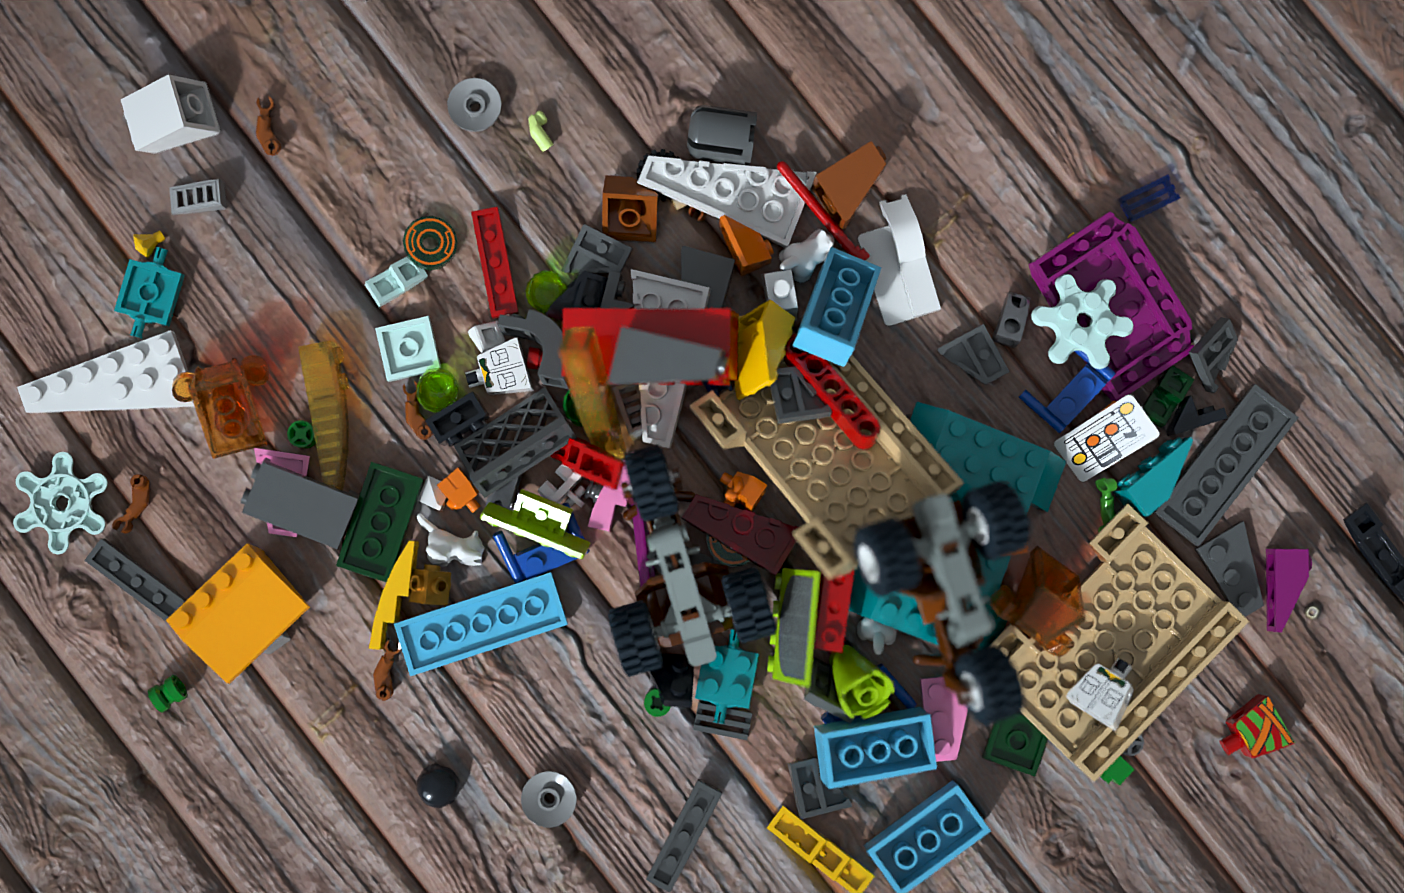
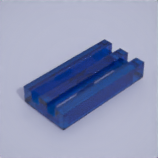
[1118,174,1180,223]

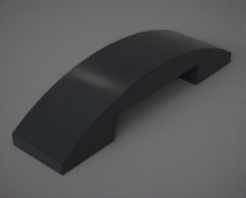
[1343,503,1404,602]

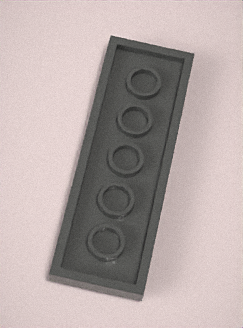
[1153,384,1299,546]

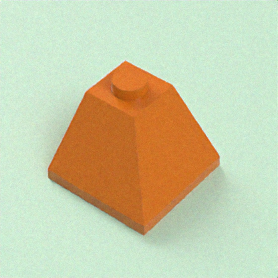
[719,215,774,277]

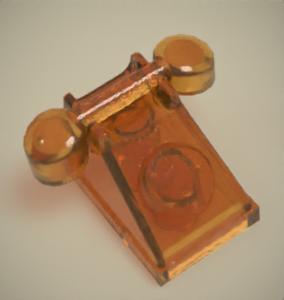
[172,355,269,459]
[990,546,1086,657]

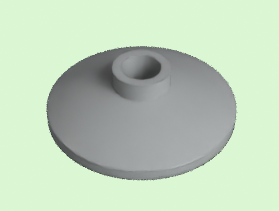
[447,78,502,132]
[521,771,577,828]

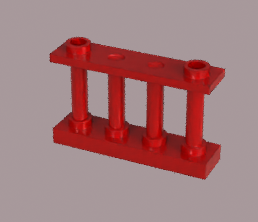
[813,569,854,653]

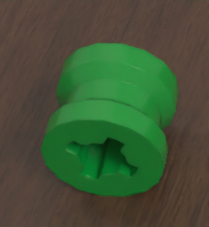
[287,420,320,449]
[644,688,671,717]

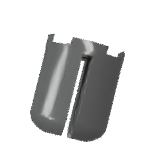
[687,105,757,166]

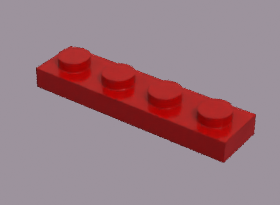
[471,206,519,319]

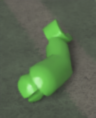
[1095,478,1117,532]

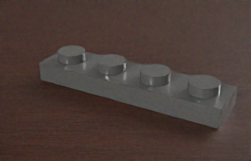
[84,538,187,623]
[646,779,722,893]

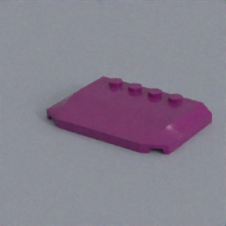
[1028,212,1194,402]

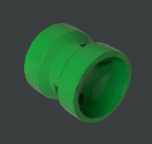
[147,674,188,712]

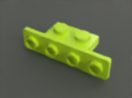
[480,489,591,559]

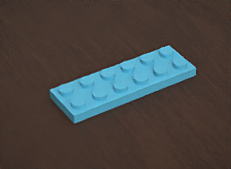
[394,572,568,676]

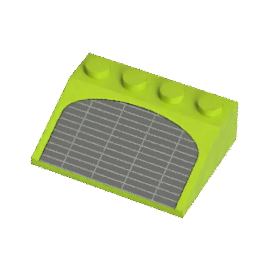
[767,568,820,687]

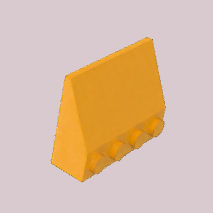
[166,543,310,684]

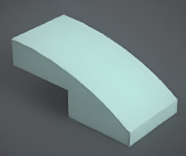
[365,253,428,307]

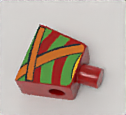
[1219,694,1295,758]

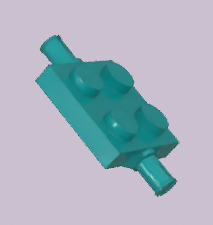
[114,247,185,338]
[695,629,760,724]

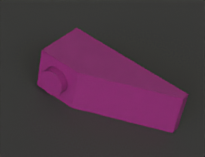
[1266,549,1312,632]

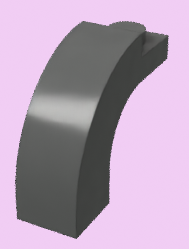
[497,309,571,389]

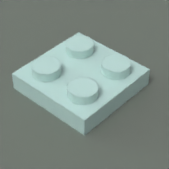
[375,316,442,382]

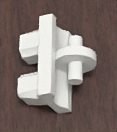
[537,464,586,508]

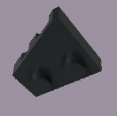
[544,271,608,322]
[649,653,694,708]

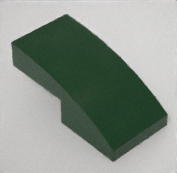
[1142,365,1195,428]

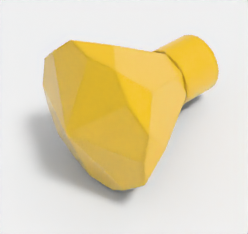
[133,230,165,258]

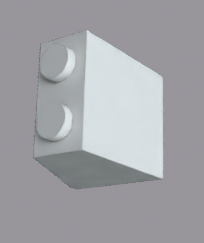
[121,74,221,153]

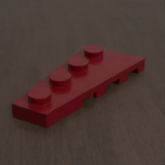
[681,494,801,576]

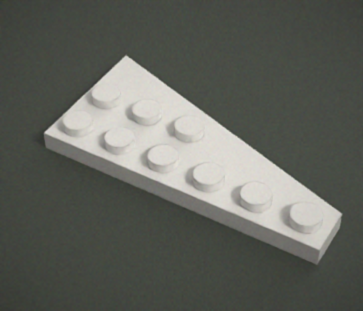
[637,156,817,248]
[631,269,711,449]
[17,330,201,413]

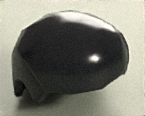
[416,764,460,808]

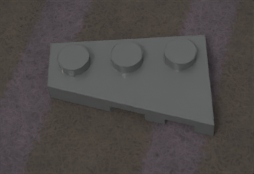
[1194,521,1264,617]

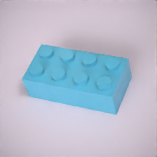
[793,247,882,367]
[814,707,937,789]
[864,780,991,893]

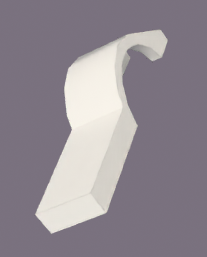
[880,194,941,318]

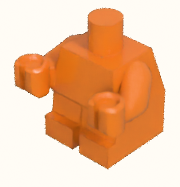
[437,467,481,513]
[719,471,767,512]

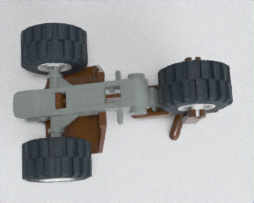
[608,444,776,677]
[854,481,1030,726]

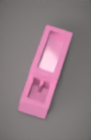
[588,460,630,532]

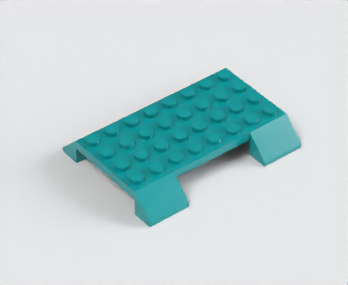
[848,402,1067,651]

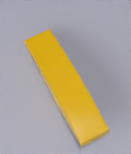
[369,541,419,650]
[767,806,875,893]

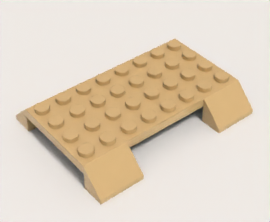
[690,349,963,579]
[990,504,1249,782]

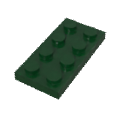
[336,462,425,583]

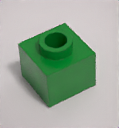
[1100,756,1135,786]

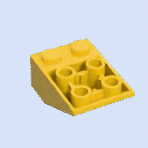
[735,299,795,400]

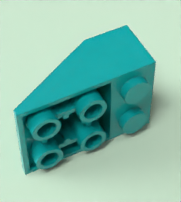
[1113,437,1193,516]

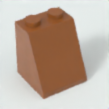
[812,141,887,231]

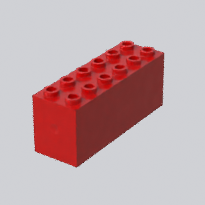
[562,308,739,386]

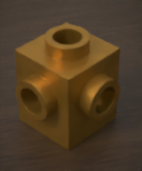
[409,564,451,605]

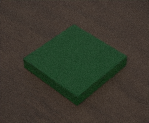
[982,713,1048,777]

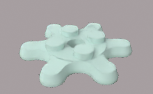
[1031,274,1134,369]
[13,452,108,554]

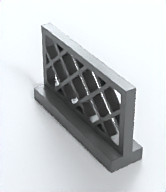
[454,387,577,498]

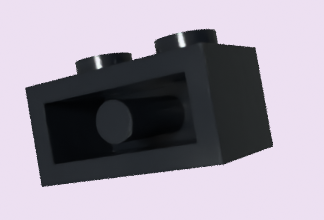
[425,392,491,447]

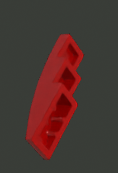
[550,437,625,490]

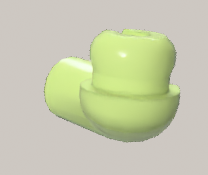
[528,111,553,152]

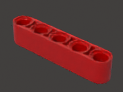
[784,334,880,449]

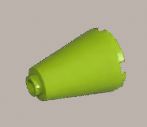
[829,645,894,719]

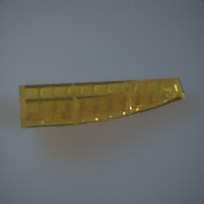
[559,328,627,459]
[298,340,349,490]

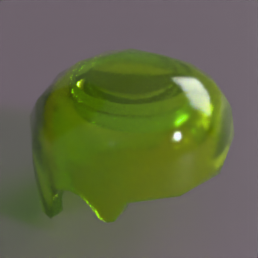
[525,270,566,313]
[416,368,458,413]

